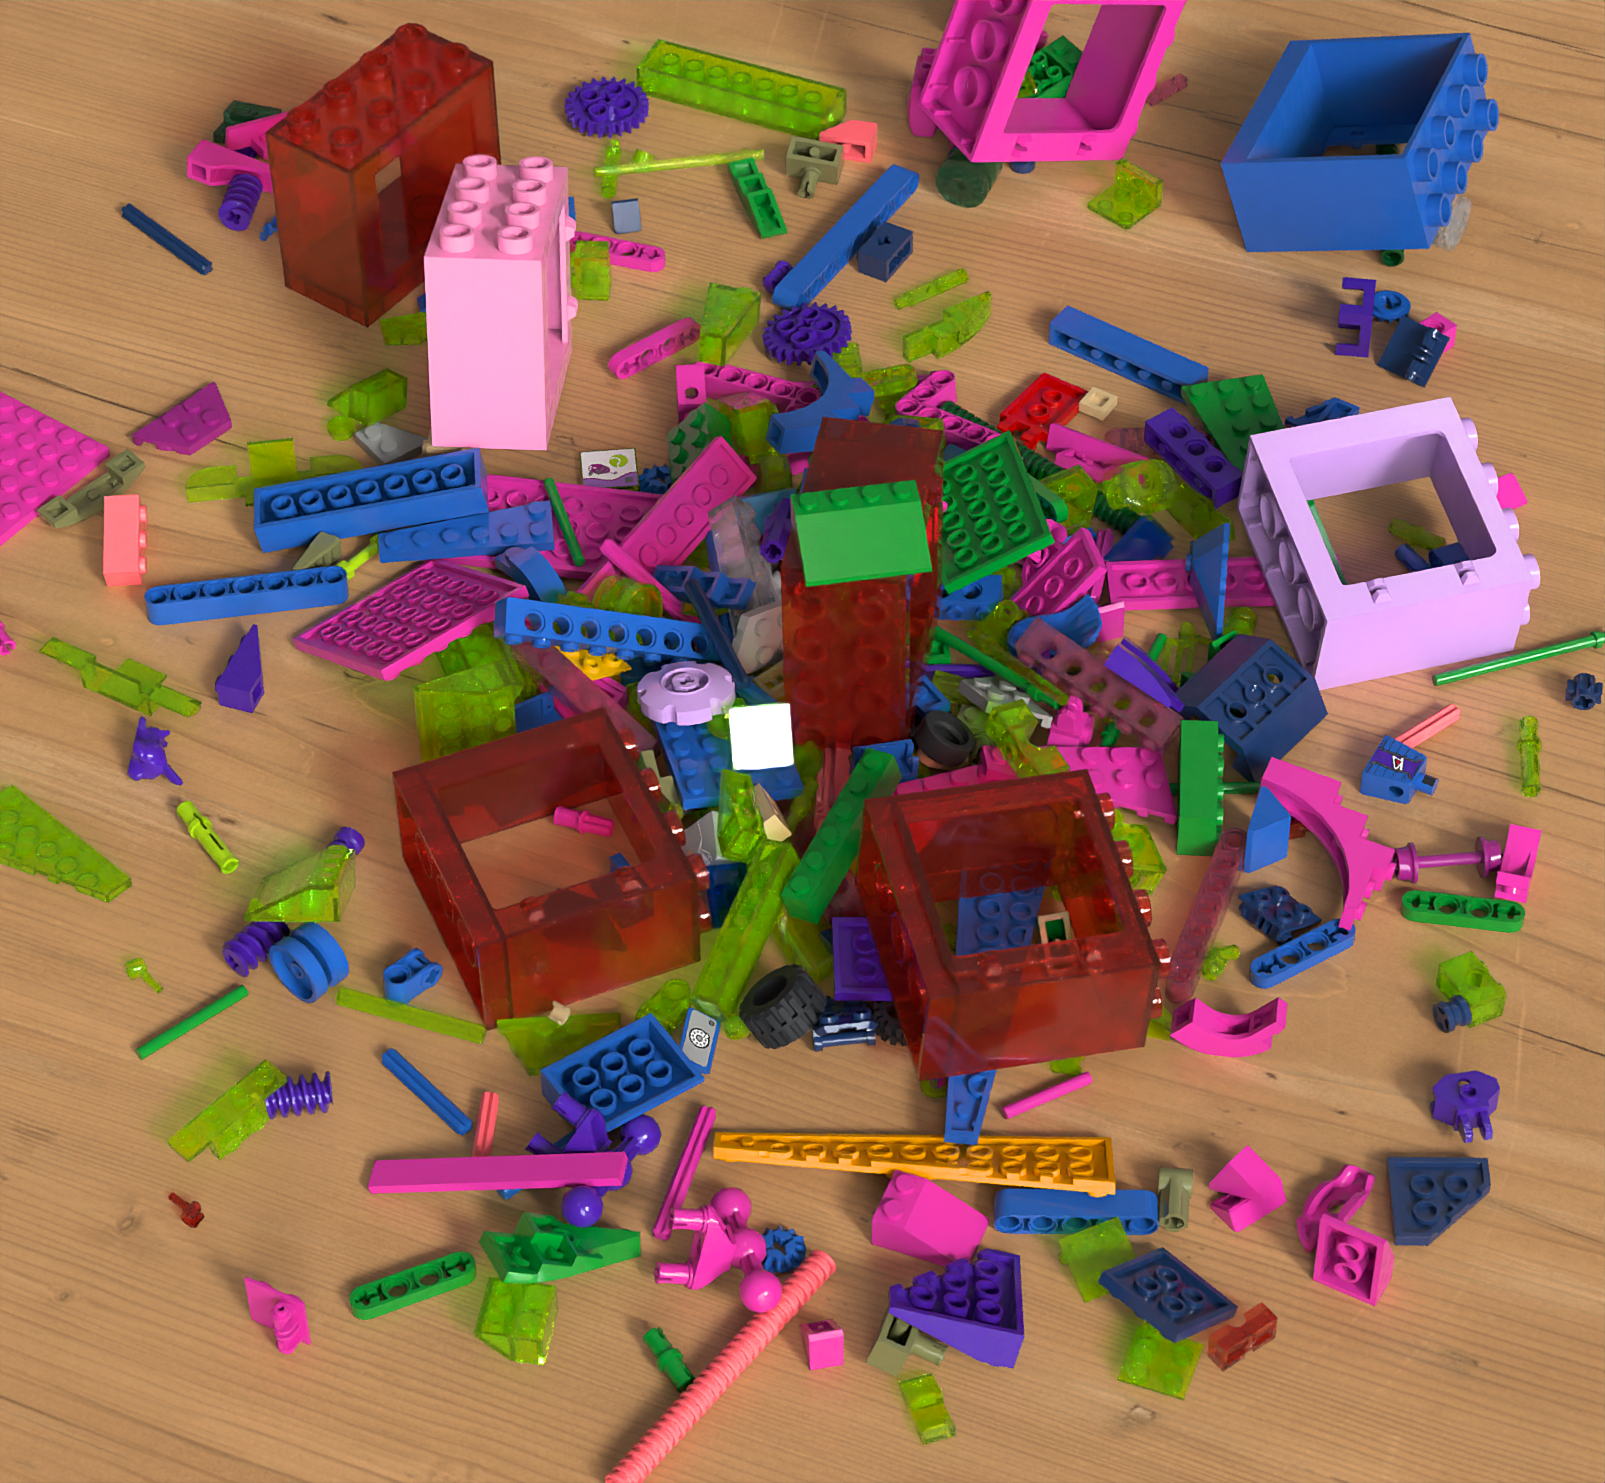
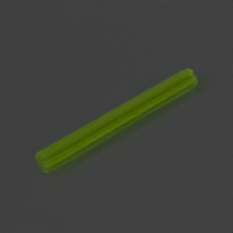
[336,987,487,1044]

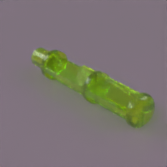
[601,139,622,199]
[894,268,969,310]

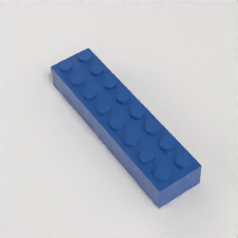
[254,448,489,553]

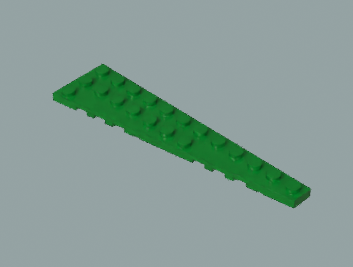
[1181,374,1347,585]

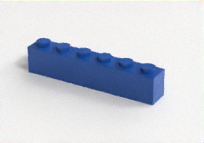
[1049,305,1209,406]

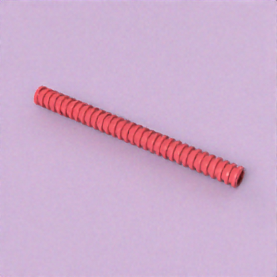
[605,1249,836,1483]

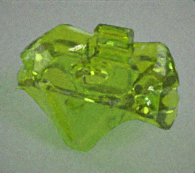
[1105,459,1180,515]

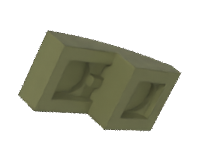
[636,750,680,816]

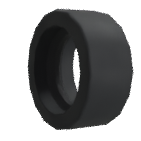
[914,710,975,767]

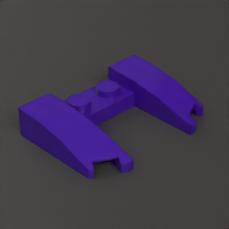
[1104,636,1185,712]

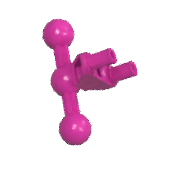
[654,1186,782,1313]

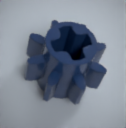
[1565,673,1603,710]

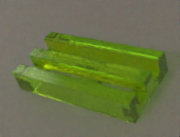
[1162,637,1197,686]

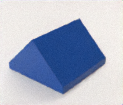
[1243,786,1291,873]

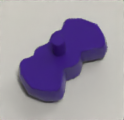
[762,260,793,294]

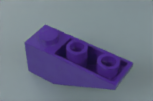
[215,624,264,713]

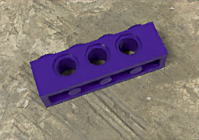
[1144,407,1243,510]

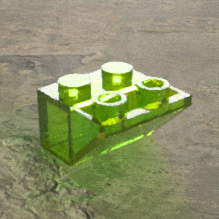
[327,368,408,426]
[474,1277,558,1365]

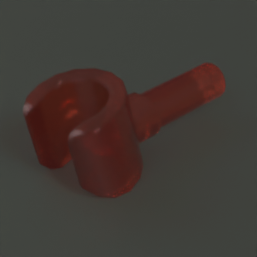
[168,1193,205,1228]

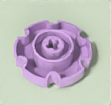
[637,661,736,725]

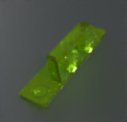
[168,1060,287,1162]

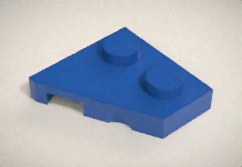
[1284,397,1360,428]

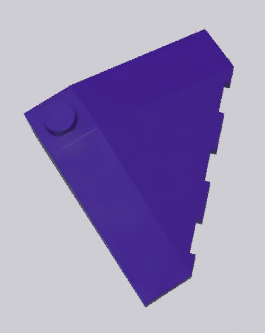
[888,1248,1024,1369]

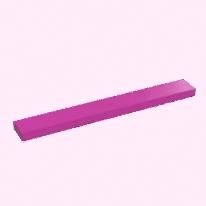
[368,1152,628,1194]

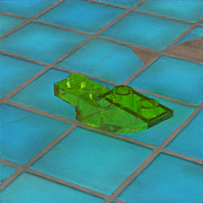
[903,291,991,363]

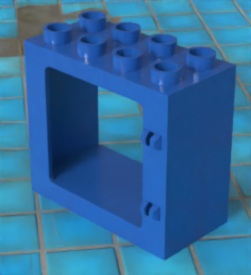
[1221,33,1499,252]

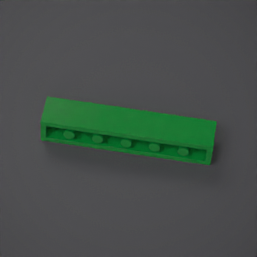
[781,748,902,925]

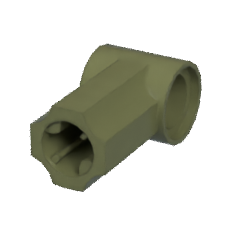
[1158,1166,1193,1232]

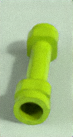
[335,531,385,581]

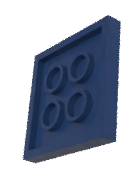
[1098,1247,1238,1343]

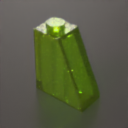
[754,454,792,494]

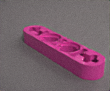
[569,231,665,272]
[608,317,703,379]

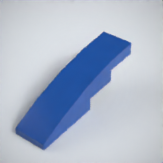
[652,565,756,610]

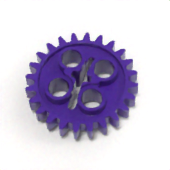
[565,77,649,138]
[762,302,852,366]

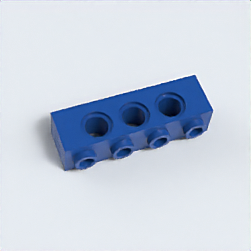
[881,573,1004,621]

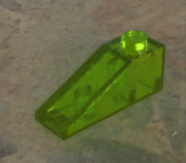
[717,768,767,864]

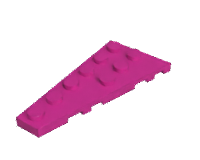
[980,746,1177,824]

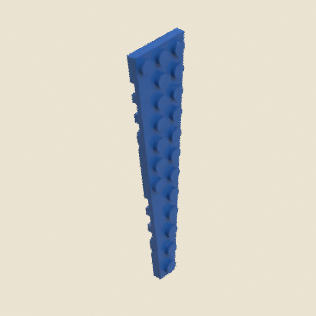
[944,833,1056,1145]

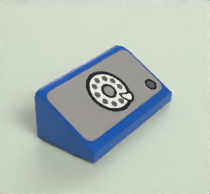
[679,1008,721,1074]

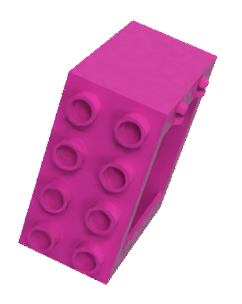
[917,0,1188,162]

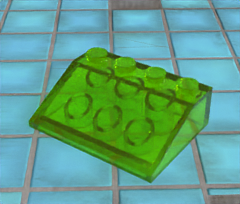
[412,660,519,776]
[244,845,356,922]

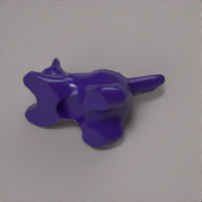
[127,716,183,786]

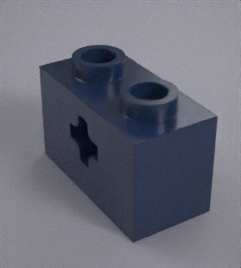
[856,221,913,282]

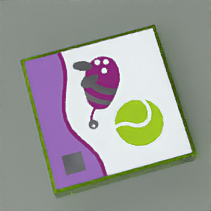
[579,448,640,492]

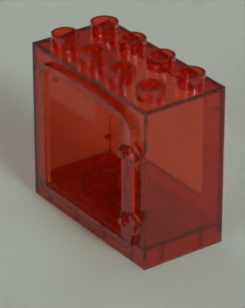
[855,769,1171,1081]

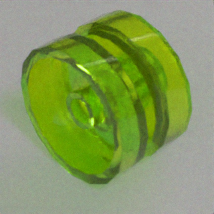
[591,575,663,645]

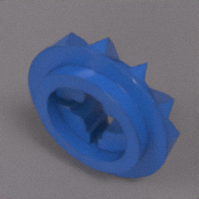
[1373,290,1411,324]
[639,463,672,495]
[761,1225,806,1273]

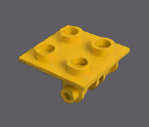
[550,636,632,684]

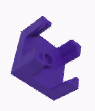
[1335,277,1376,358]

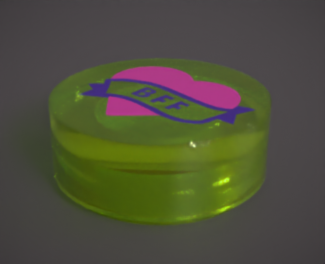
[920,1066,948,1098]

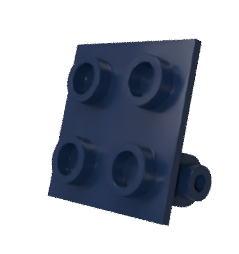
[1377,315,1450,388]
[1238,885,1322,945]

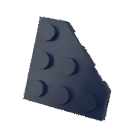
[1387,1157,1491,1246]

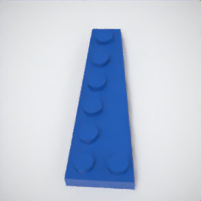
[378,501,555,563]

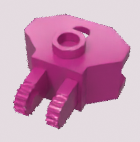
[1046,695,1094,747]

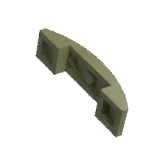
[37,449,145,528]

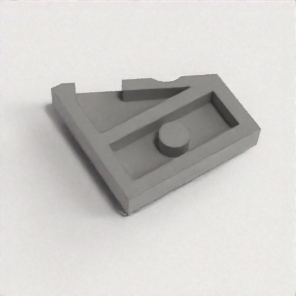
[354,422,428,466]

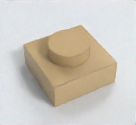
[1079,387,1117,421]

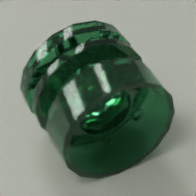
[935,144,1002,208]

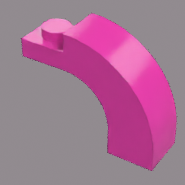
[1494,824,1542,903]
[1170,997,1288,1057]

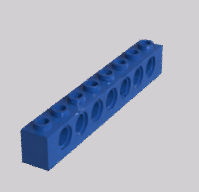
[494,597,728,665]

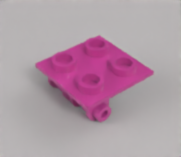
[244,1277,311,1354]

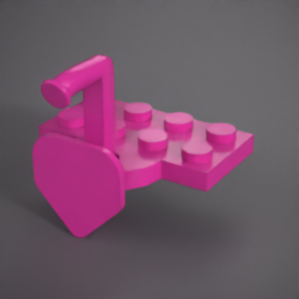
[1004,519,1108,626]

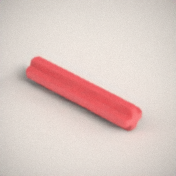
[1394,704,1461,748]
[471,1091,499,1157]

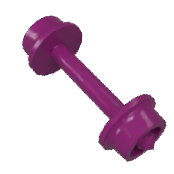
[1392,836,1504,884]

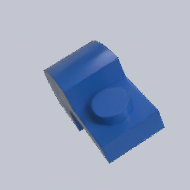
[494,546,572,625]

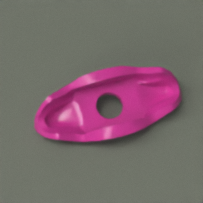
[1297,1164,1375,1253]

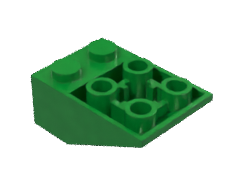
[1018,35,1083,98]

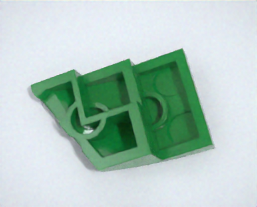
[479,1212,604,1284]

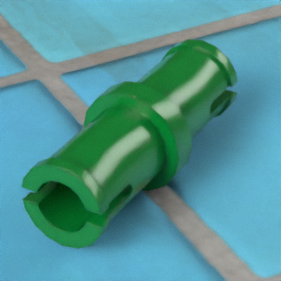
[643,1327,695,1393]

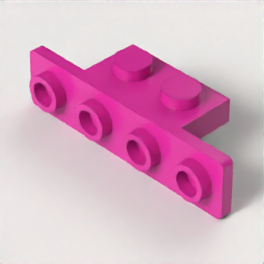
[225,105,319,160]
[1046,423,1149,485]

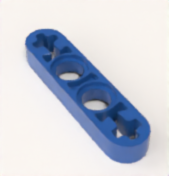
[1249,918,1356,989]

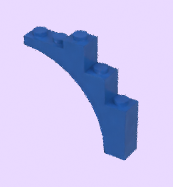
[766,351,875,454]

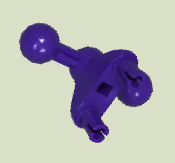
[525,1091,662,1228]

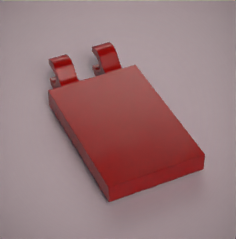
[997,372,1089,450]

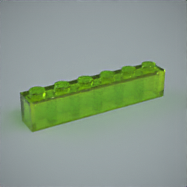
[689,838,801,1024]

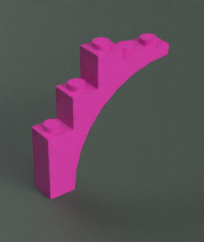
[1257,757,1397,931]

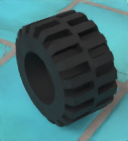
[738,964,827,1049]

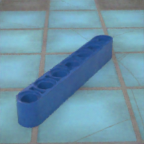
[144,566,349,625]

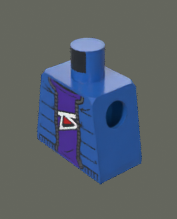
[1360,735,1439,804]

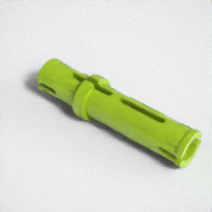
[176,800,239,874]

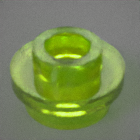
[327,416,355,441]

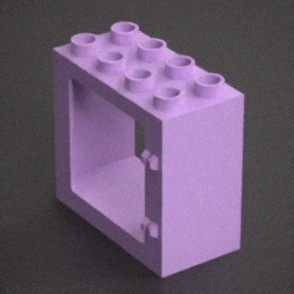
[1236,397,1540,690]

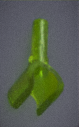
[1178,622,1212,646]
[125,958,163,994]

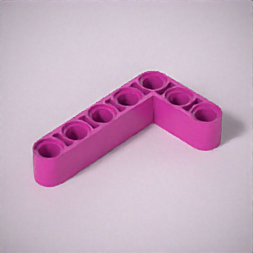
[694,359,821,415]
[895,370,1001,451]

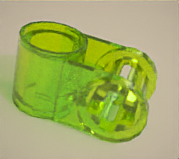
[973,599,1030,657]
[635,979,692,1035]

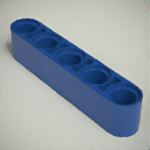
[994,1189,1159,1235]

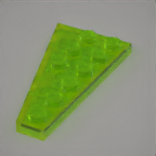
[0,784,132,903]

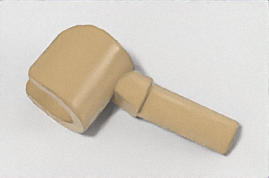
[546,1000,570,1025]

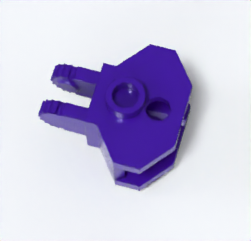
[1429,1070,1500,1143]

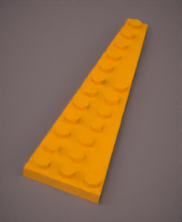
[714,1132,1115,1197]

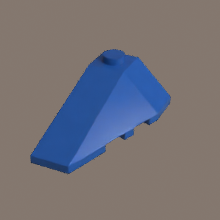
[1185,523,1230,641]

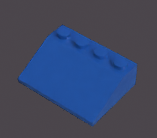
[541,1013,704,1132]

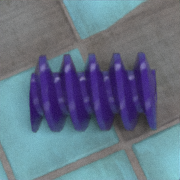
[218,173,263,231]
[222,910,291,977]
[264,1071,333,1119]

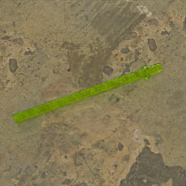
[593,148,764,178]

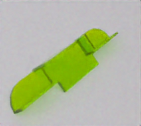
[186,438,362,507]
[39,637,202,718]

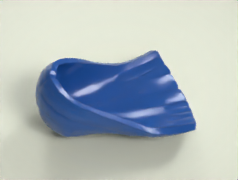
[1007,594,1102,659]

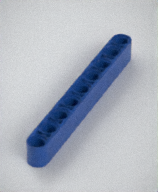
[772,164,920,311]

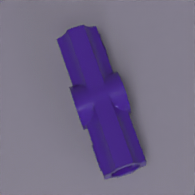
[760,498,793,563]

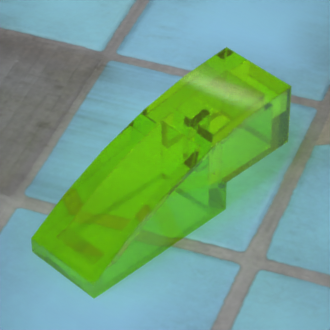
[1157,483,1235,542]

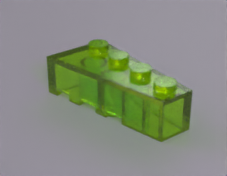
[698,282,761,367]
[717,391,784,465]

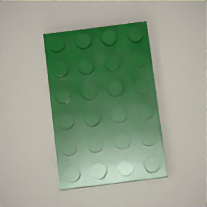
[907,430,1055,594]

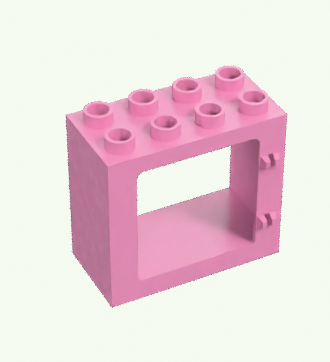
[424,155,578,450]

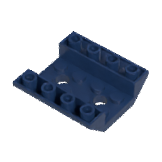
[1164,634,1328,782]

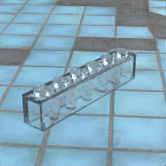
[708,495,775,638]

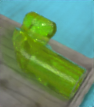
[1202,944,1240,981]

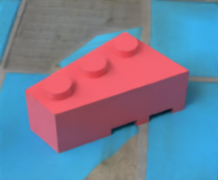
[103,494,148,586]

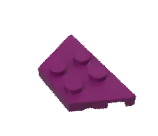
[132,382,232,456]

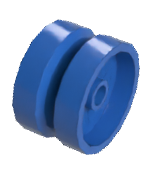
[268,920,349,1004]

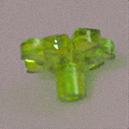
[993,568,1023,604]

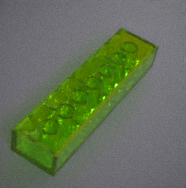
[636,39,847,141]

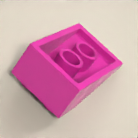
[872,1170,990,1267]
[1313,1214,1395,1306]

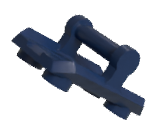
[812,995,878,1052]

